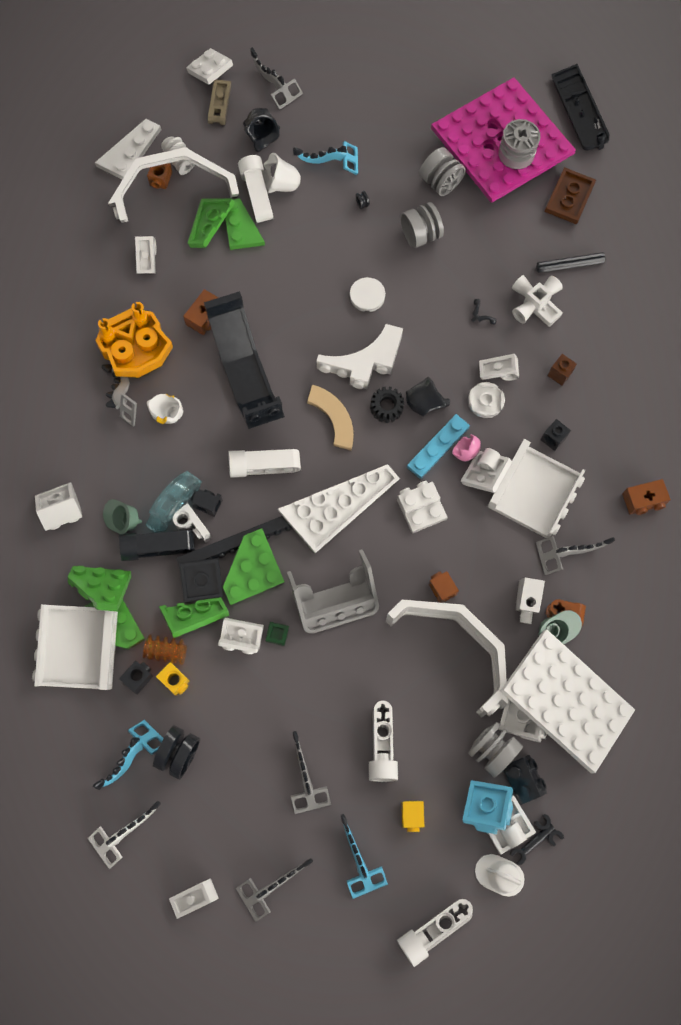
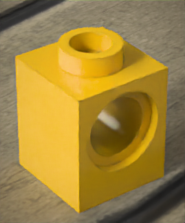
[156,662,190,696]
[401,801,425,832]

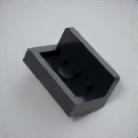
[504,755,547,805]

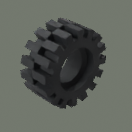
[370,386,404,423]

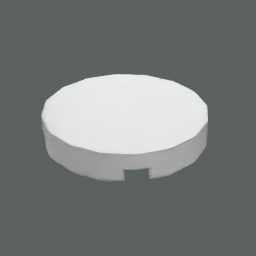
[350,277,386,312]
[468,382,505,418]

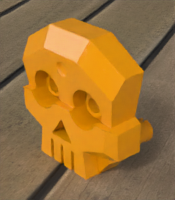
[95,302,173,378]

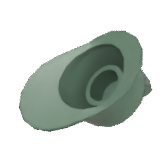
[103,499,142,534]
[538,610,582,645]

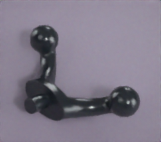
[471,299,497,325]

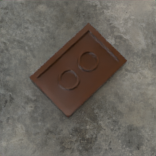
[545,167,596,225]

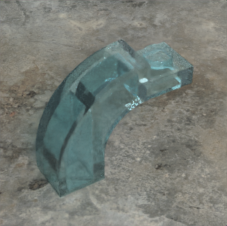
[145,471,202,533]

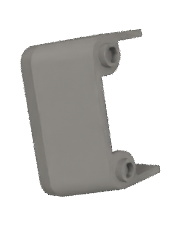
[287,549,379,633]

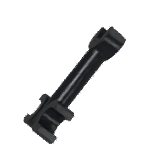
[510,814,564,865]

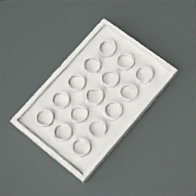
[501,629,635,773]

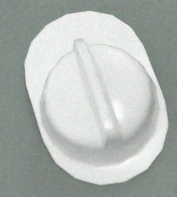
[475,854,525,897]

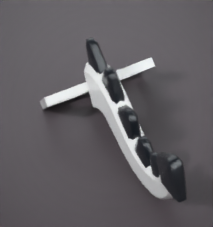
[88,801,161,869]

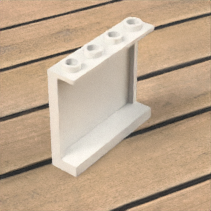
[487,439,585,538]
[32,604,118,690]

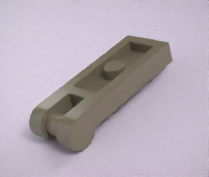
[208,80,232,125]

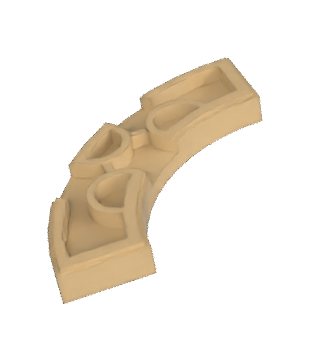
[307,385,354,451]

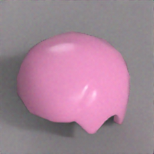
[452,434,481,462]

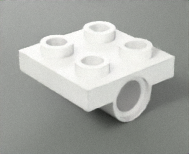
[461,448,512,493]
[487,795,536,855]

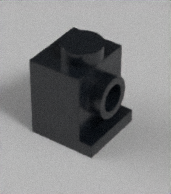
[191,489,223,517]

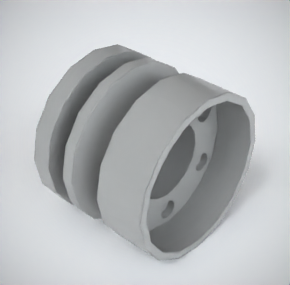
[499,119,540,169]
[419,147,466,196]
[400,202,444,249]
[468,722,523,778]

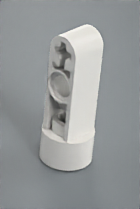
[238,155,274,223]
[228,449,301,478]
[369,701,398,782]
[397,899,473,967]

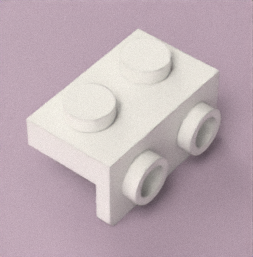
[218,618,264,654]

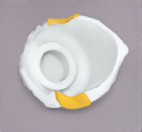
[147,394,183,424]

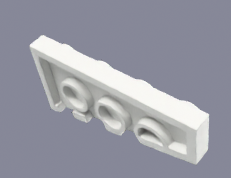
[95,119,161,180]

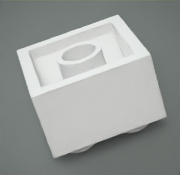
[35,482,82,531]

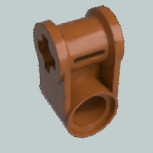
[545,599,586,626]

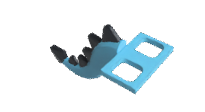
[293,141,358,175]
[93,720,164,790]
[341,814,388,899]

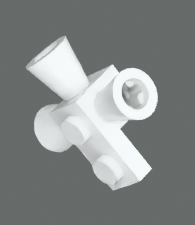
[511,275,563,327]

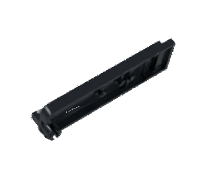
[551,64,610,151]

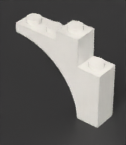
[317,324,403,389]

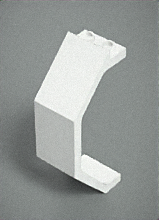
[108,147,239,223]
[386,600,508,718]

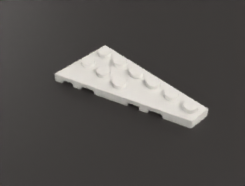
[277,464,400,553]

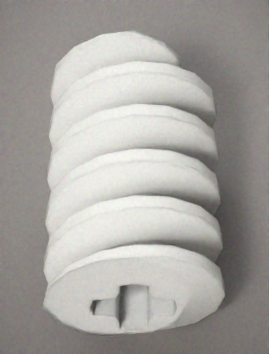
[161,136,195,175]

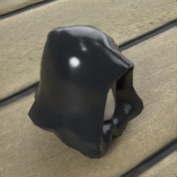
[243,108,280,152]
[406,376,450,417]

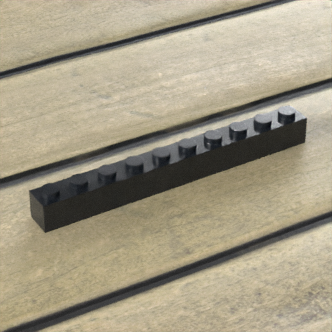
[177,516,293,563]

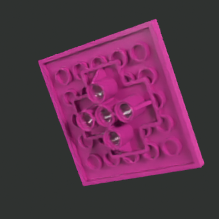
[431,77,576,203]

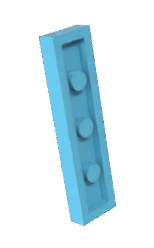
[407,414,470,479]

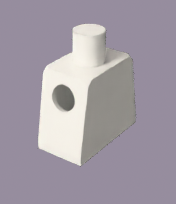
[516,578,545,624]

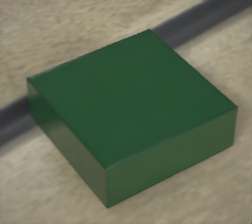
[265,622,289,646]

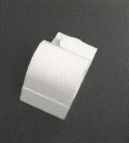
[135,236,157,274]
[479,354,519,381]
[173,503,211,543]
[169,878,219,919]

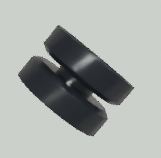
[153,725,200,780]

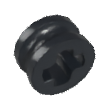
[355,191,370,209]

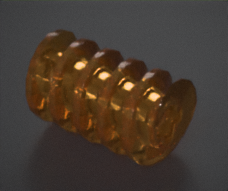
[143,634,187,665]

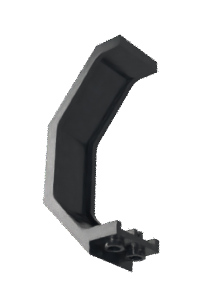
[204,291,285,429]

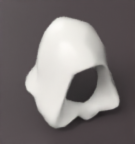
[263,153,301,194]

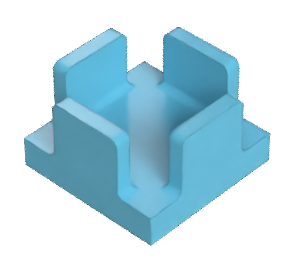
[462,780,513,834]

